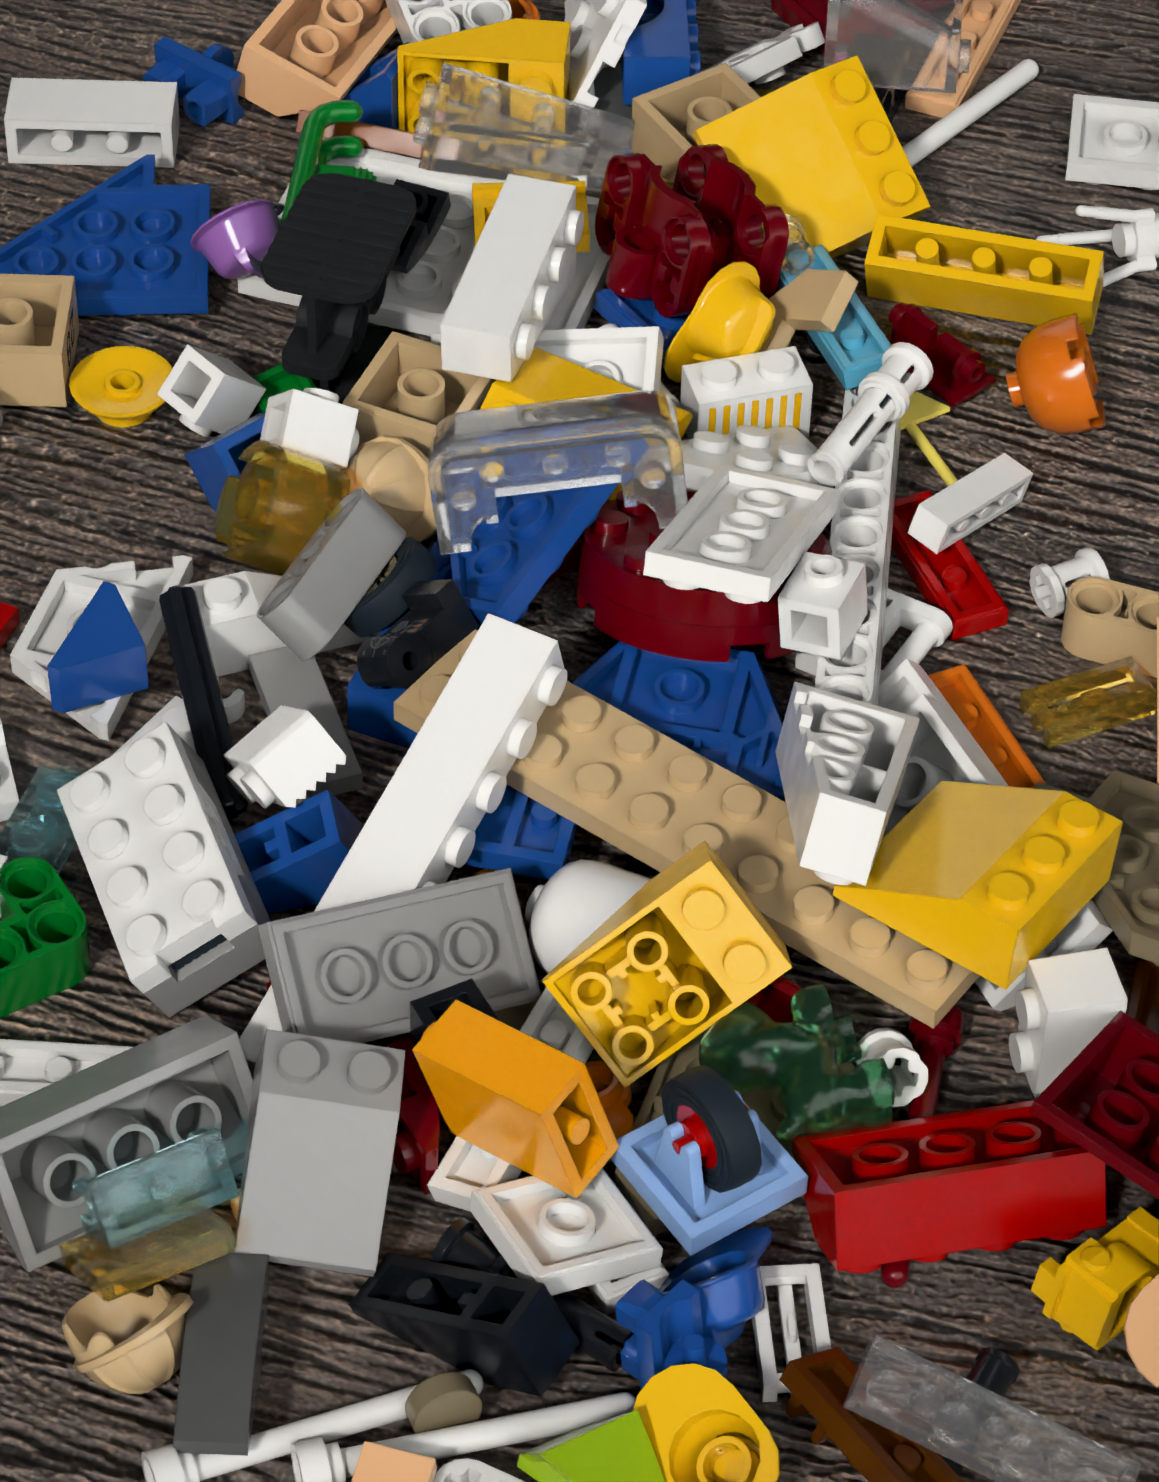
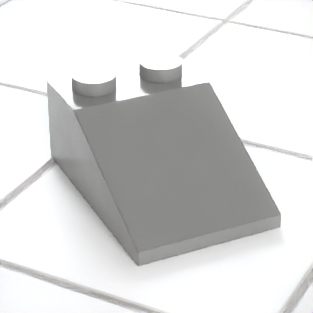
[233,1029,405,1277]

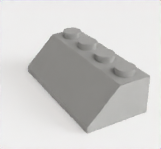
[0,1015,253,1273]

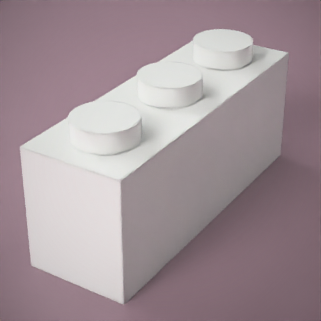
[4,78,180,168]

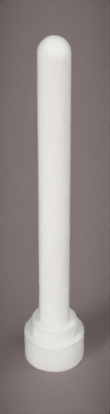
[902,59,1039,167]
[141,1369,483,1482]
[291,1392,636,1482]

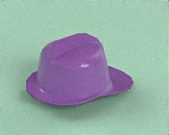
[190,199,284,280]

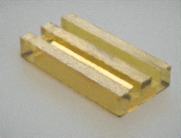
[1019,656,1157,749]

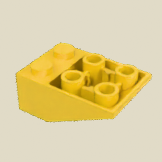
[397,18,571,151]
[542,840,792,1088]

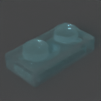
[0,766,78,875]

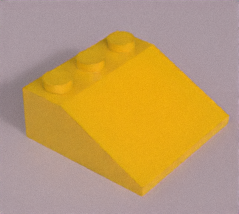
[692,55,931,258]
[833,781,1123,990]

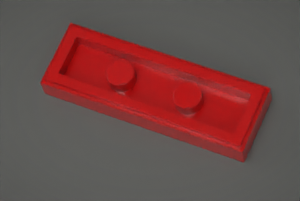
[891,490,1009,640]

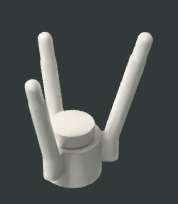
[1036,205,1159,287]

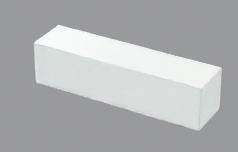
[907,453,1034,554]

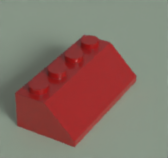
[792,1100,1106,1273]

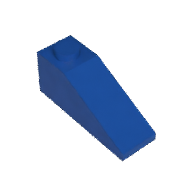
[234,789,364,914]

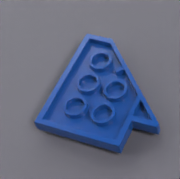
[0,154,211,316]
[441,410,649,625]

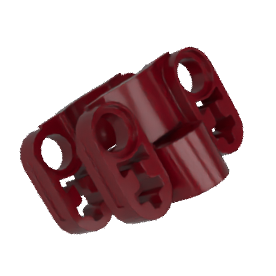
[595,144,789,318]

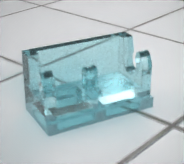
[72,1128,239,1249]

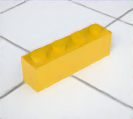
[864,214,1104,335]

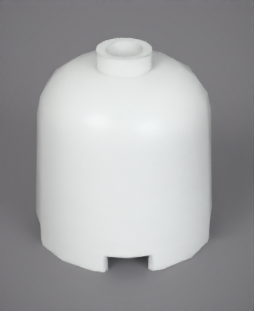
[525,859,651,974]

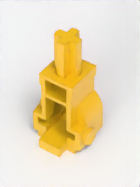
[1030,1206,1159,1351]

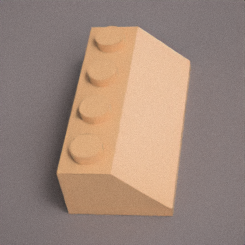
[237,0,398,117]

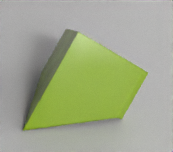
[517,1409,666,1482]

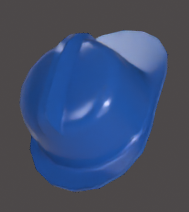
[659,1227,773,1348]

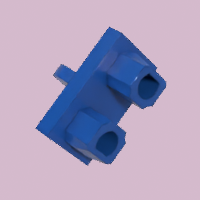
[143,36,244,127]
[615,1279,728,1390]

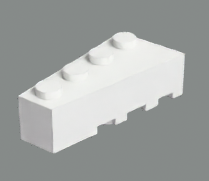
[440,174,584,382]
[775,681,920,886]

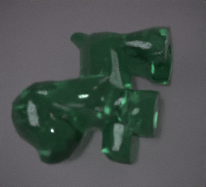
[699,984,895,1141]

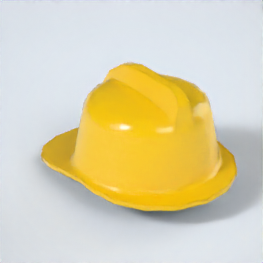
[663,261,776,383]
[633,1363,780,1482]

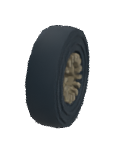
[344,537,437,638]

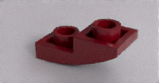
[385,1036,440,1195]

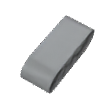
[257,488,406,661]

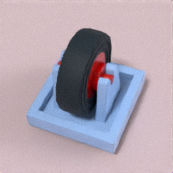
[611,1065,808,1256]

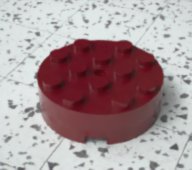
[576,489,832,662]

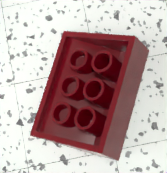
[1028,1011,1159,1199]

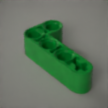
[0,856,91,1018]

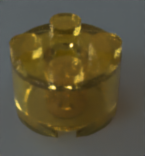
[215,440,350,576]

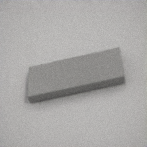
[258,868,541,1043]

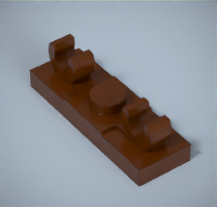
[779,1347,964,1482]

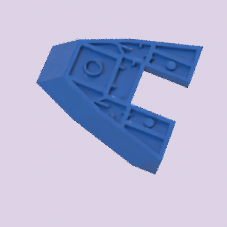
[446,641,812,960]

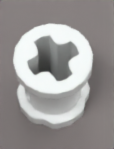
[1030,547,1110,618]
[854,1028,928,1107]

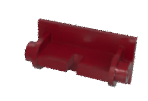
[885,302,996,407]

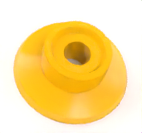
[69,346,173,428]

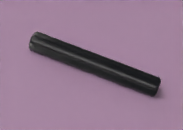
[159,585,248,820]

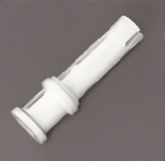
[807,342,934,487]

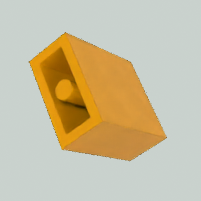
[412,1000,619,1199]

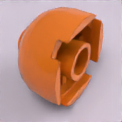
[1006,313,1106,435]

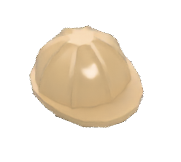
[341,435,446,543]
[62,1283,193,1394]

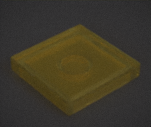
[59,1193,237,1302]

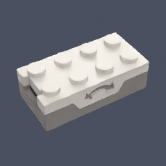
[57,722,271,1018]

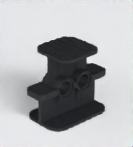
[261,173,417,404]

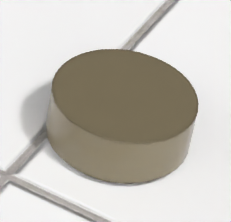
[405,1372,482,1434]

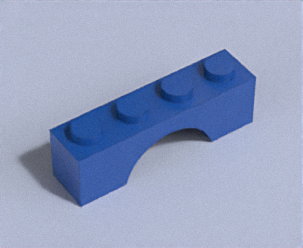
[621,0,700,105]

